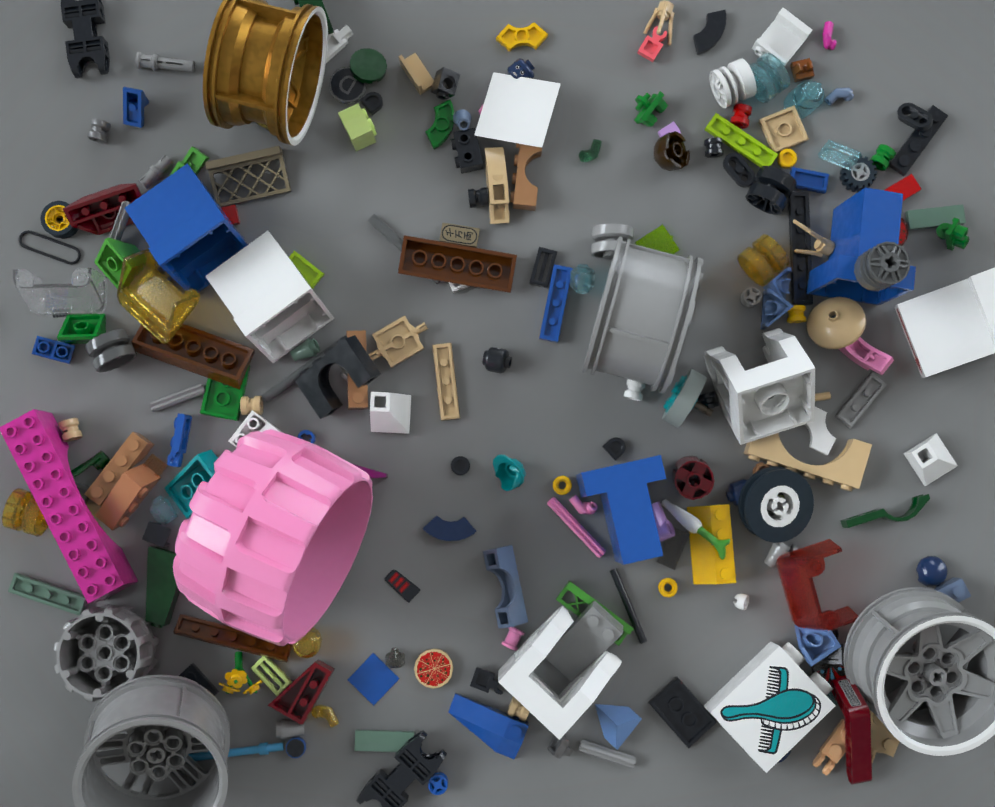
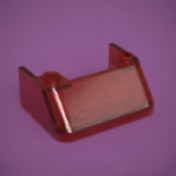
[776,539,858,630]

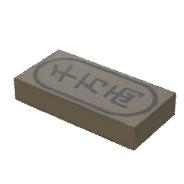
[439,223,480,248]

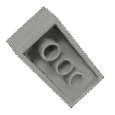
[545,600,624,682]

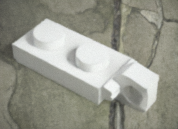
[326,25,353,63]

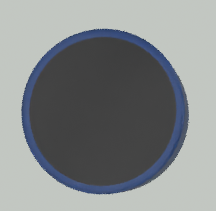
[286,737,306,758]

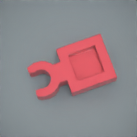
[637,26,667,62]

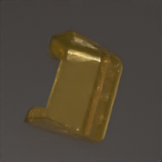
[117,249,200,344]

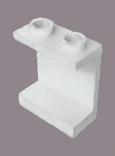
[752,8,812,71]

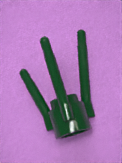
[71,451,110,478]

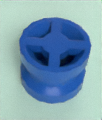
[428,772,448,795]

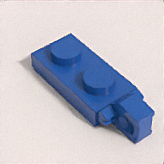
[167,413,192,467]

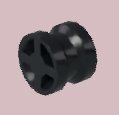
[704,137,724,158]
[698,391,720,408]

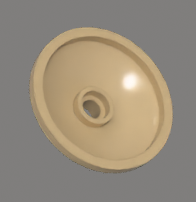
[806,297,866,349]

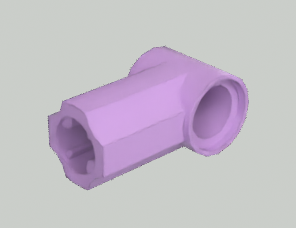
[652,501,675,542]

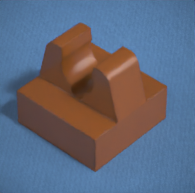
[790,58,815,82]

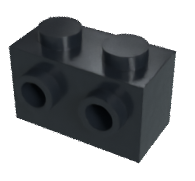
[450,128,483,174]

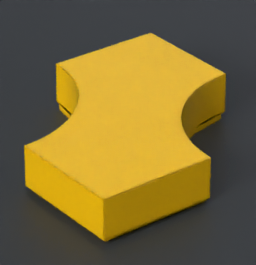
[496,22,548,52]

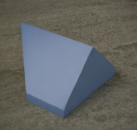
[763,267,791,302]
[761,289,793,330]
[795,625,841,667]
[595,704,642,750]

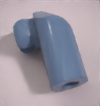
[825,87,854,106]

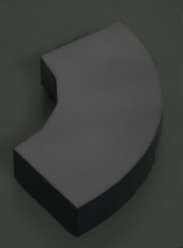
[693,10,727,55]

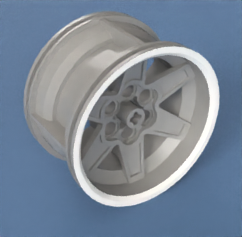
[843,587,995,756]

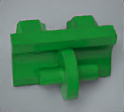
[634,91,668,127]
[936,217,970,251]

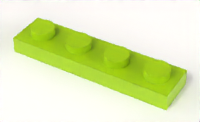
[705,113,778,167]

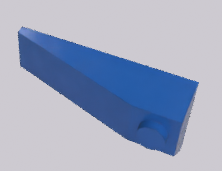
[448,693,529,759]

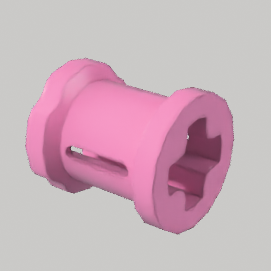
[501,627,525,651]

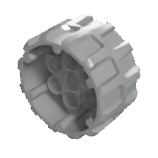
[54,604,159,702]

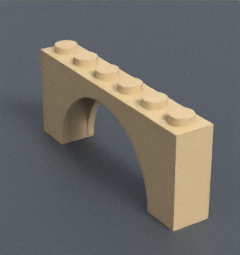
[744,433,872,492]

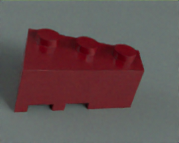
[268,659,335,725]

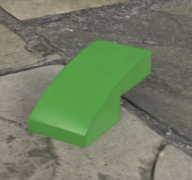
[169,146,209,176]

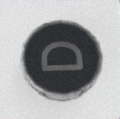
[329,67,367,105]

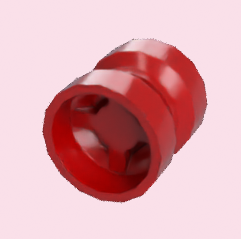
[730,103,752,129]

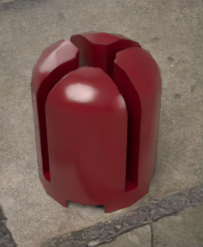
[672,456,715,500]

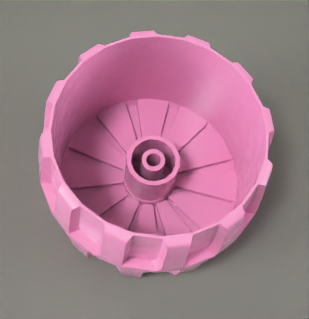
[173,429,373,646]

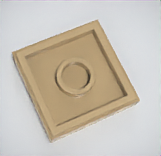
[759,105,809,153]

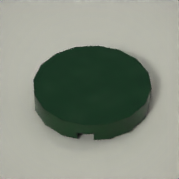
[349,48,387,84]

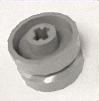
[591,224,634,260]

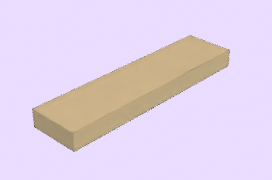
[432,343,460,421]

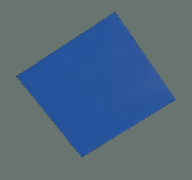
[348,653,399,706]

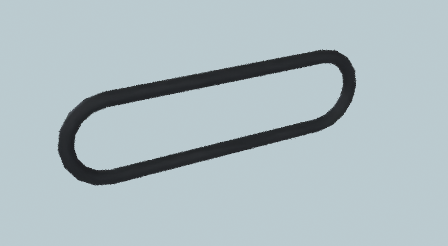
[19,230,81,265]

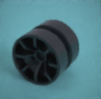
[745,166,797,215]

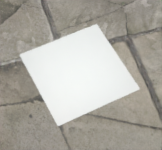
[474,72,560,148]

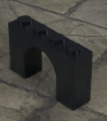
[295,335,381,419]

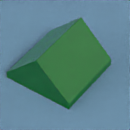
[57,314,106,344]

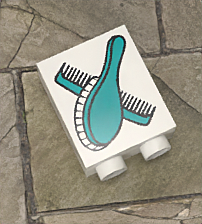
[704,642,836,773]

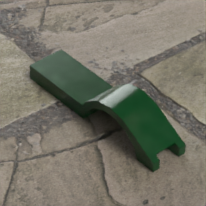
[840,494,930,528]

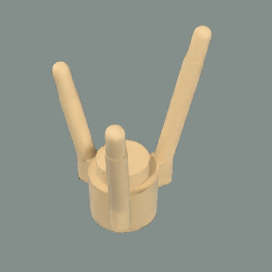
[643,0,675,46]
[793,220,835,258]

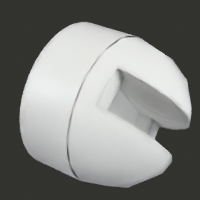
[733,594,749,610]

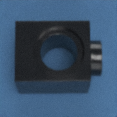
[431,67,460,100]

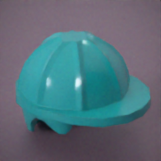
[493,454,526,491]

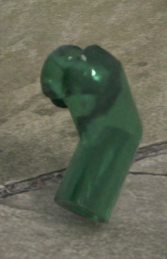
[578,139,602,163]

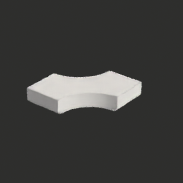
[804,407,836,456]

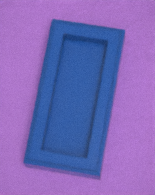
[790,167,829,194]

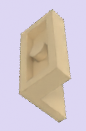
[398,53,434,95]

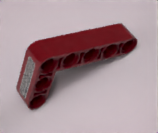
[830,677,872,785]

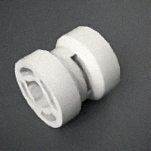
[623,379,646,401]

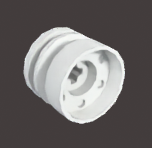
[709,58,757,108]

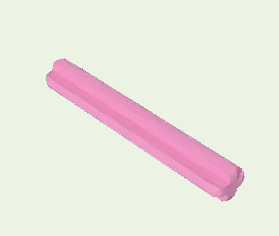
[547,497,606,558]

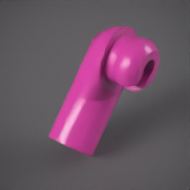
[823,21,837,50]

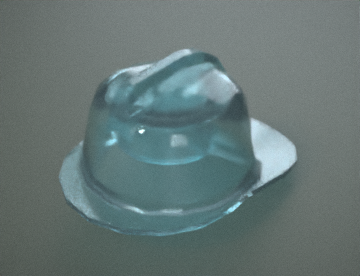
[784,80,825,119]

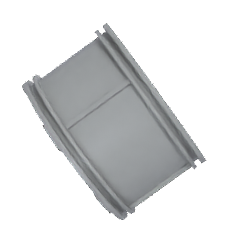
[582,236,703,394]
[72,675,230,807]

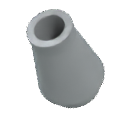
[763,542,791,569]
[276,719,304,739]

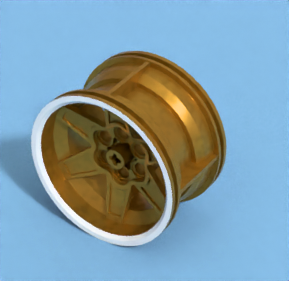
[203,0,328,146]

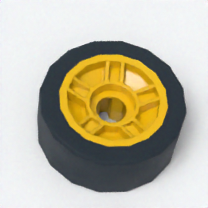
[40,201,79,239]

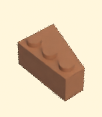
[95,463,161,531]

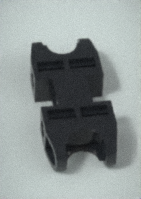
[61,0,110,79]
[356,730,447,807]

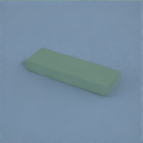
[905,205,966,230]
[354,729,415,752]

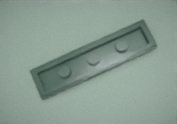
[8,573,87,616]

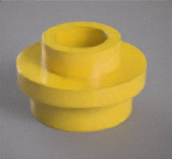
[553,476,572,495]
[658,578,678,597]

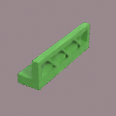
[556,581,634,646]

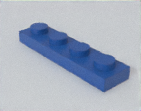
[539,264,573,343]

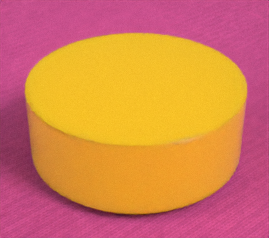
[777,149,797,169]

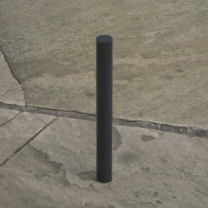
[610,568,647,644]

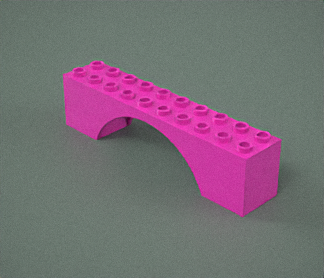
[0,409,138,604]

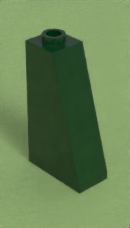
[145,546,180,628]

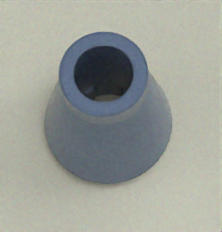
[453,109,472,130]

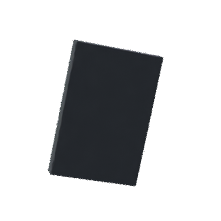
[648,677,717,749]

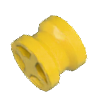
[787,305,807,323]

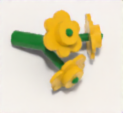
[219,651,262,695]

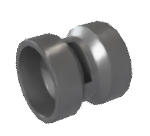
[88,119,111,144]

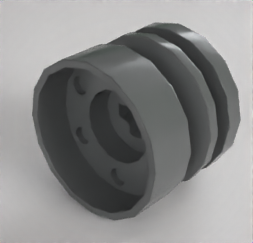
[854,242,910,291]

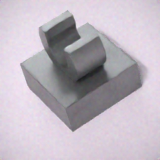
[547,735,573,759]

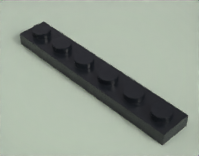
[788,192,813,305]

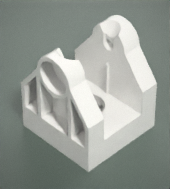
[704,328,815,445]
[498,606,622,740]

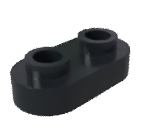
[897,103,933,131]
[723,153,755,188]

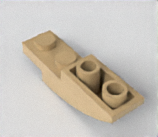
[484,147,510,224]

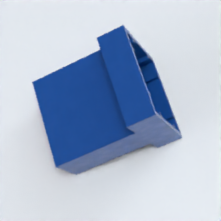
[124,163,248,297]
[806,187,916,305]
[576,455,666,565]

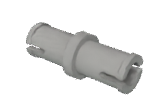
[138,154,174,189]

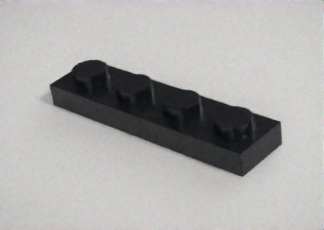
[889,105,948,176]

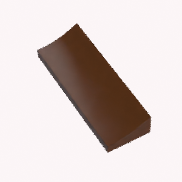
[398,235,517,293]
[131,312,255,390]

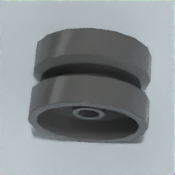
[85,329,137,373]

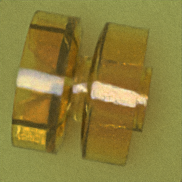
[737,234,789,286]
[2,488,48,537]

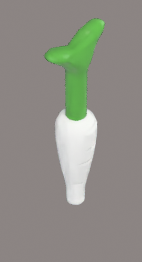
[661,499,730,560]

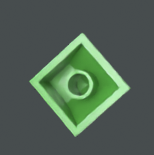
[94,237,148,290]

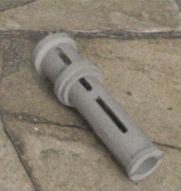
[135,52,195,73]

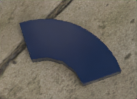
[423,516,477,541]

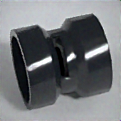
[468,187,489,208]

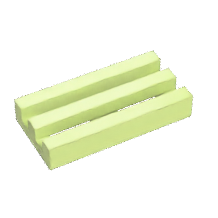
[251,656,292,696]

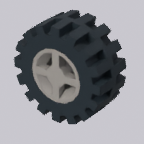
[839,156,877,192]

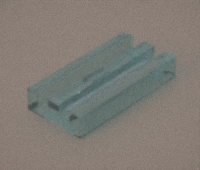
[818,140,862,171]

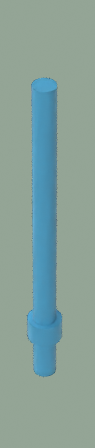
[188,742,284,761]

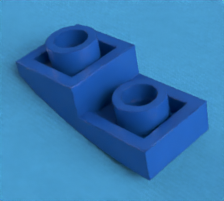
[32,336,75,364]

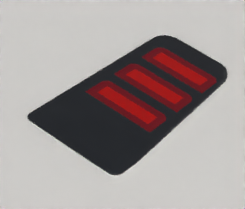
[385,570,420,603]

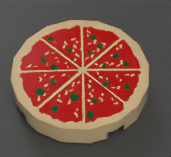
[414,649,453,689]

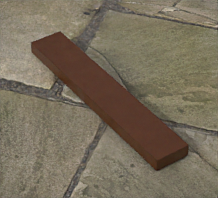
[173,614,293,662]

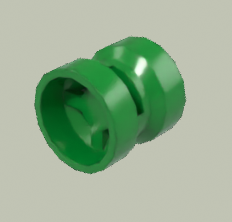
[869,144,896,171]

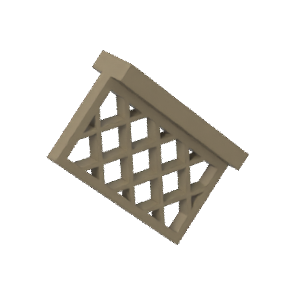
[205,146,291,207]

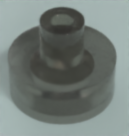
[385,648,405,668]

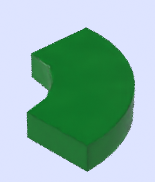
[425,99,454,150]

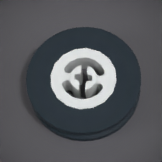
[738,466,814,543]

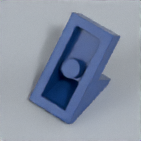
[123,87,149,128]

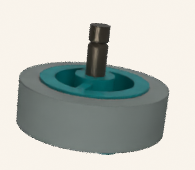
[662,369,714,428]

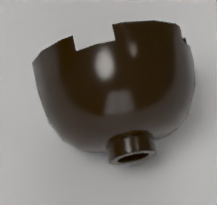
[654,131,690,171]

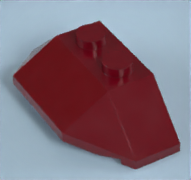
[63,183,142,235]

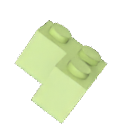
[338,104,377,151]

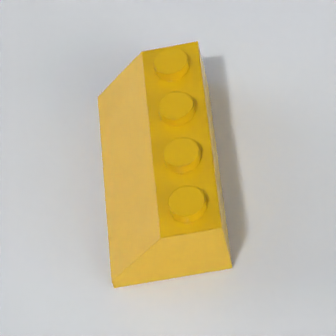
[687,504,736,584]

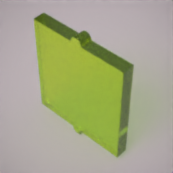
[635,224,680,254]

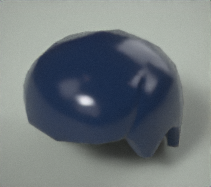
[916,556,948,587]

